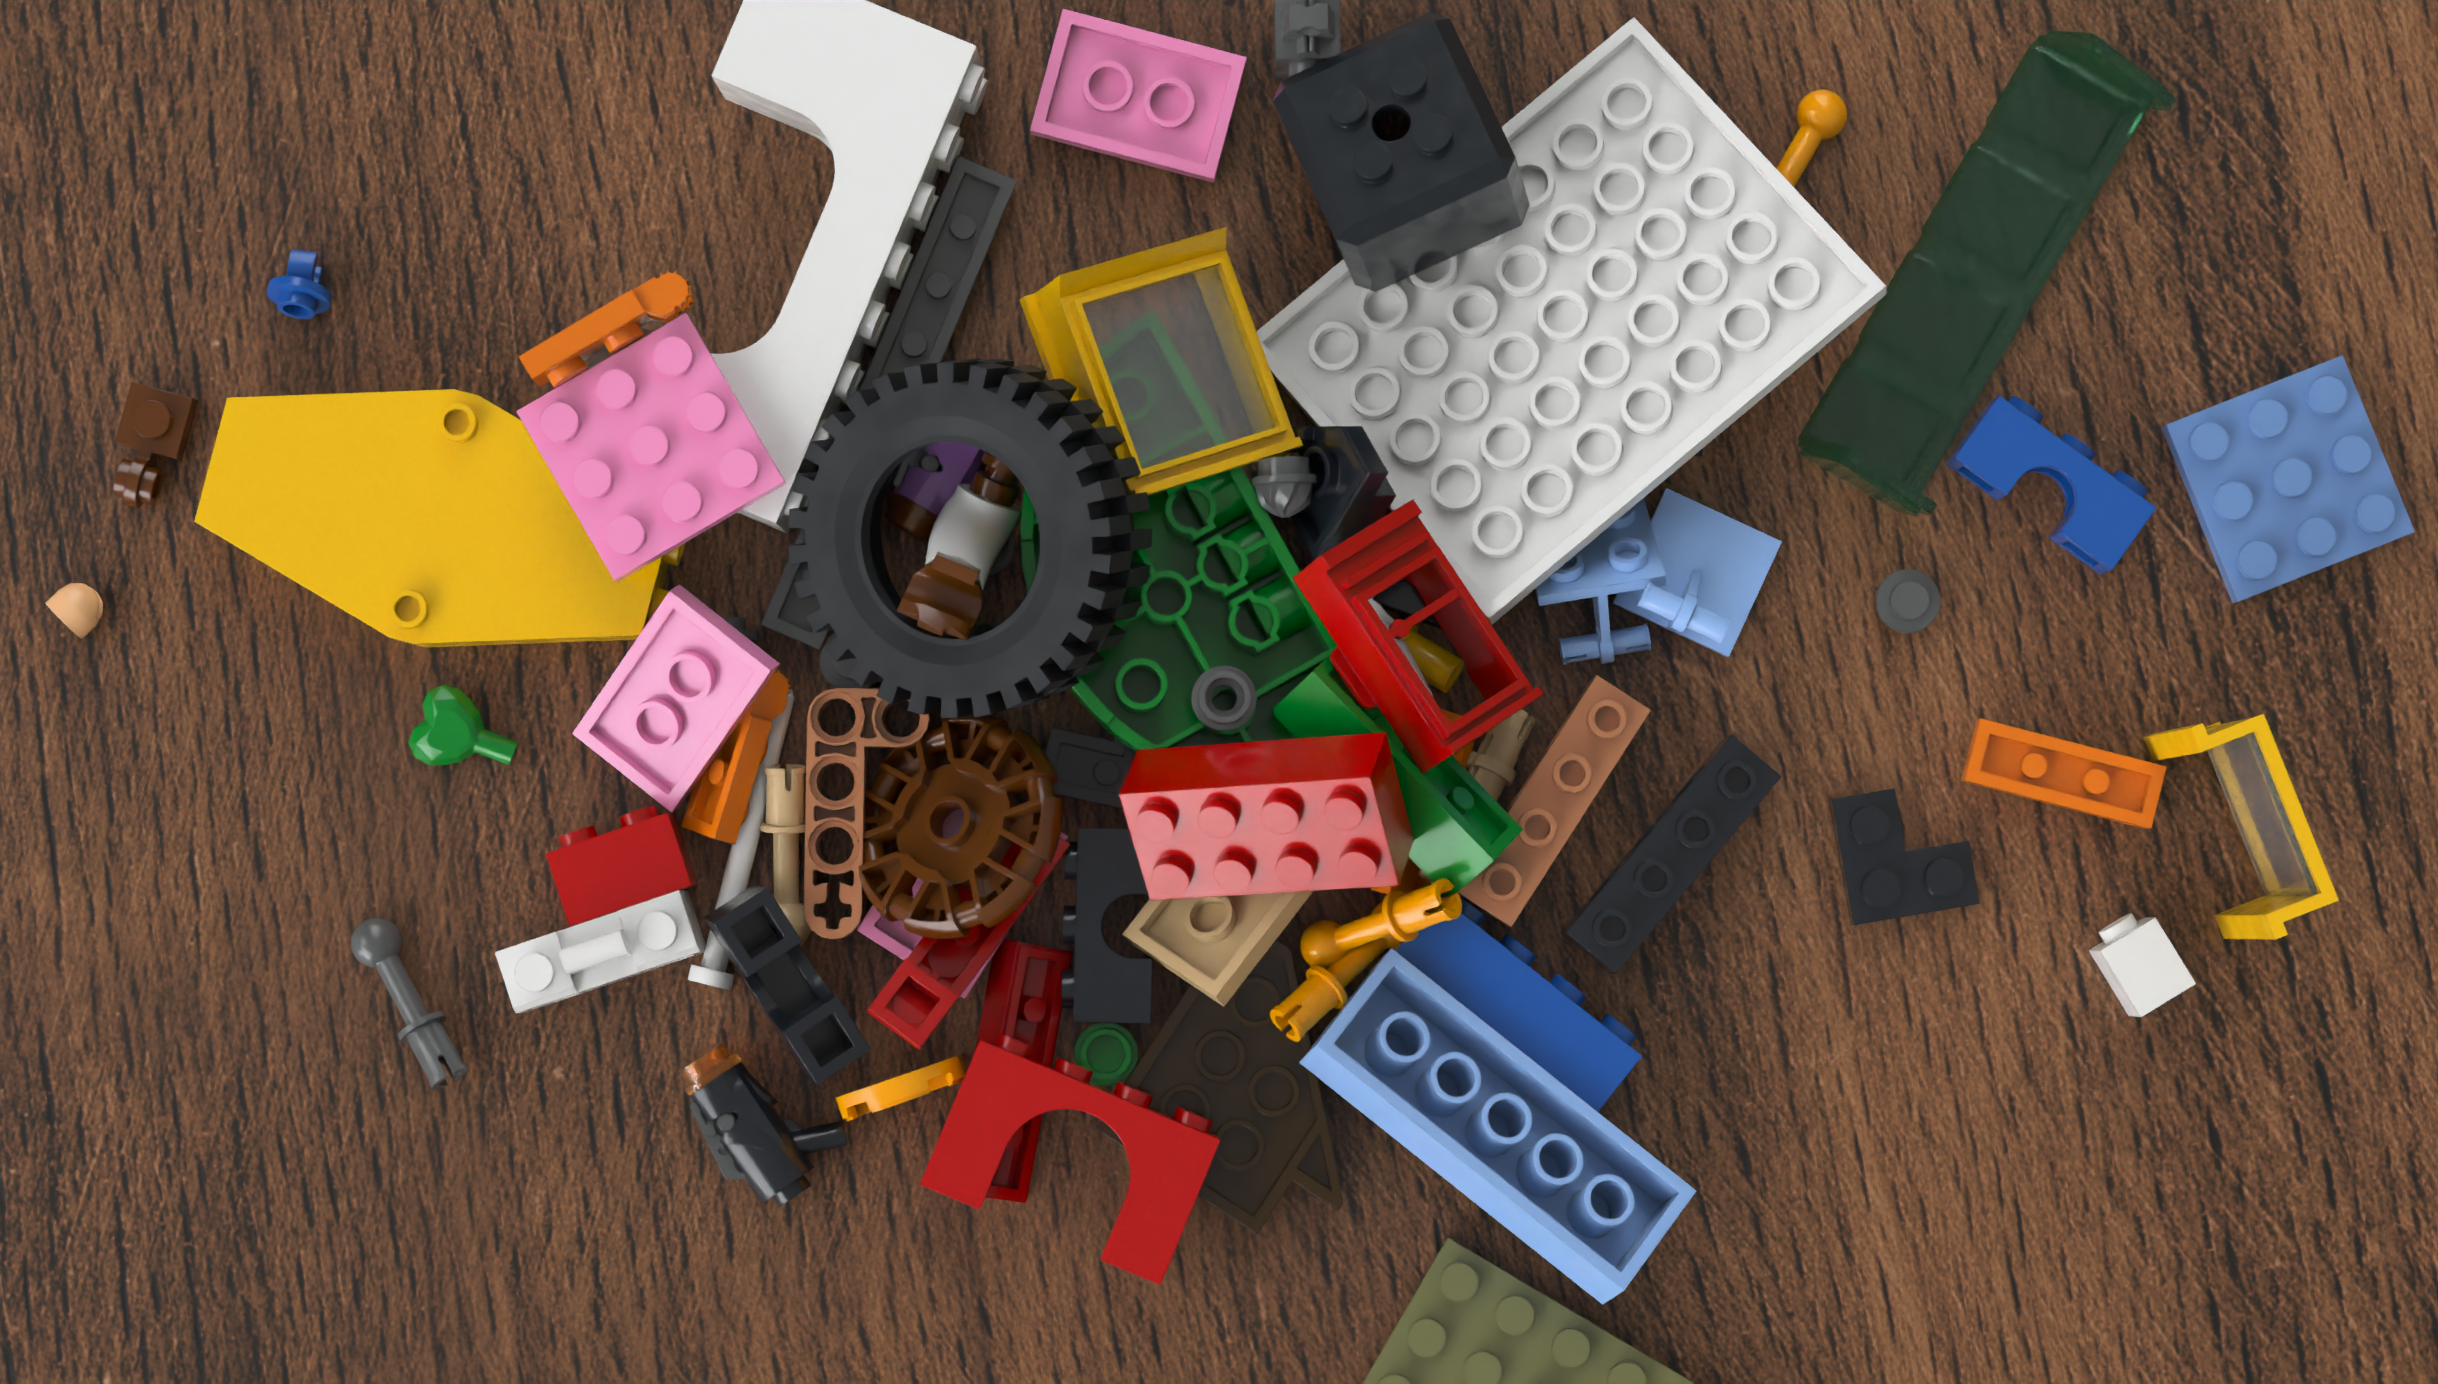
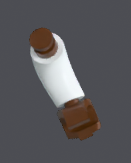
[897,451,1022,641]

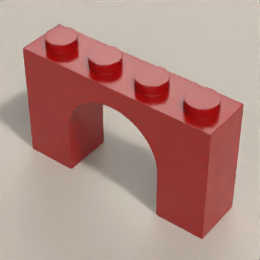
[920,1032,1220,1285]

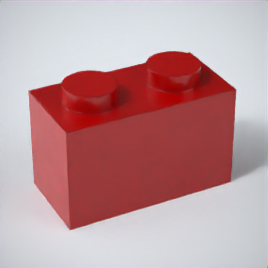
[545,805,699,927]

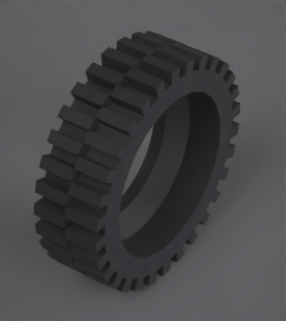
[788,358,1152,718]

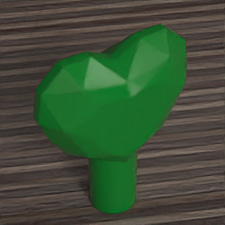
[408,684,519,766]

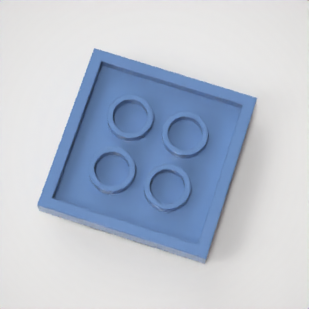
[2161,355,2415,604]

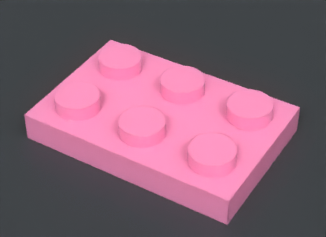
[1030,9,1247,183]
[572,584,780,813]

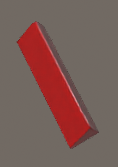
[974,939,1073,1203]

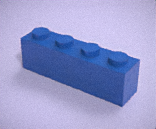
[1395,896,1642,1112]

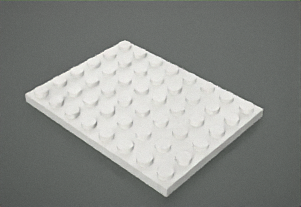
[1256,17,1887,625]

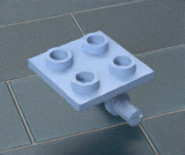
[1612,488,1782,657]
[1535,498,1666,665]

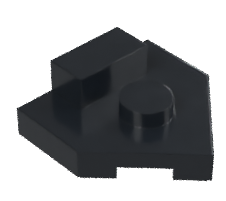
[1291,426,1396,559]

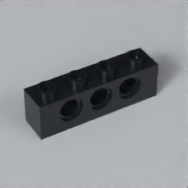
[1561,735,1781,974]

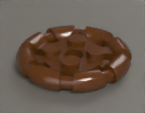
[852,714,1063,939]

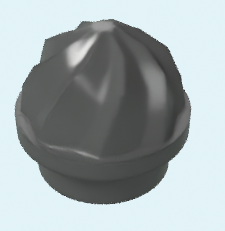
[1252,456,1317,518]

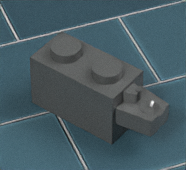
[1273,0,1341,82]

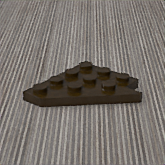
[1096,939,1343,1234]

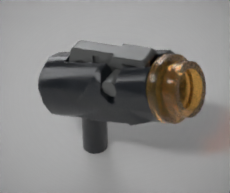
[680,1043,848,1207]

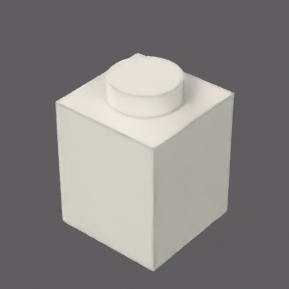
[2089,913,2196,1017]

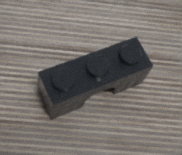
[1061,828,1153,1023]
[703,883,872,1085]

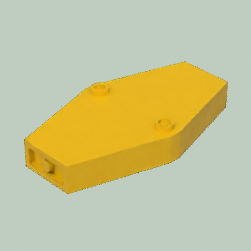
[194,389,685,647]

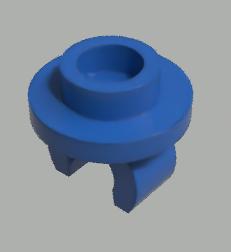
[267,249,332,319]

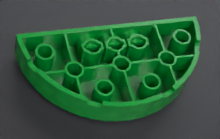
[1020,310,1337,753]

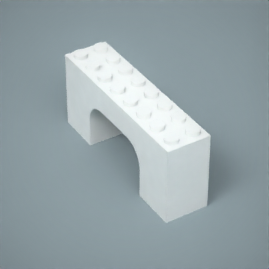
[587,0,988,534]

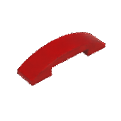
[866,837,1070,1050]

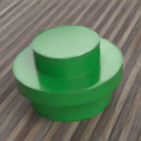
[1074,1022,1138,1086]

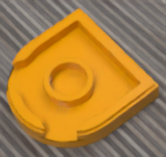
[835,1054,967,1121]

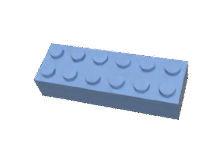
[1299,948,1696,1305]

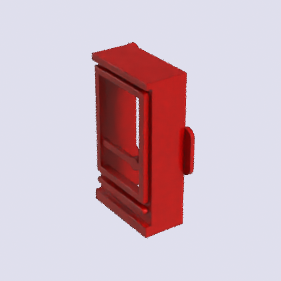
[1293,499,1543,774]

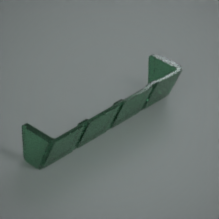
[1797,30,2176,517]

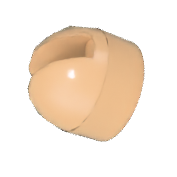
[45,583,103,639]

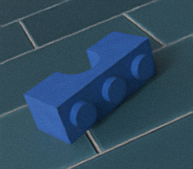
[1945,395,2157,575]

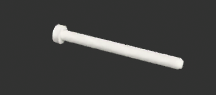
[687,689,794,990]

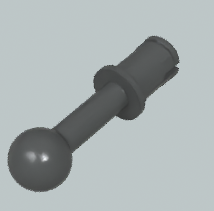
[351,917,469,1090]

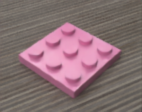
[516,313,787,582]

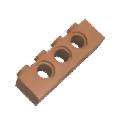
[1458,675,1651,927]

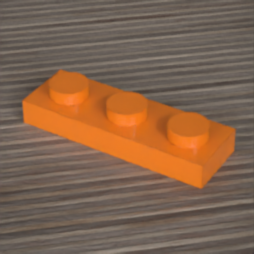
[1961,718,2167,829]

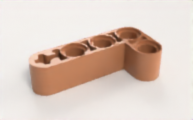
[804,688,933,939]

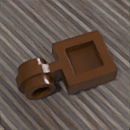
[113,382,198,508]

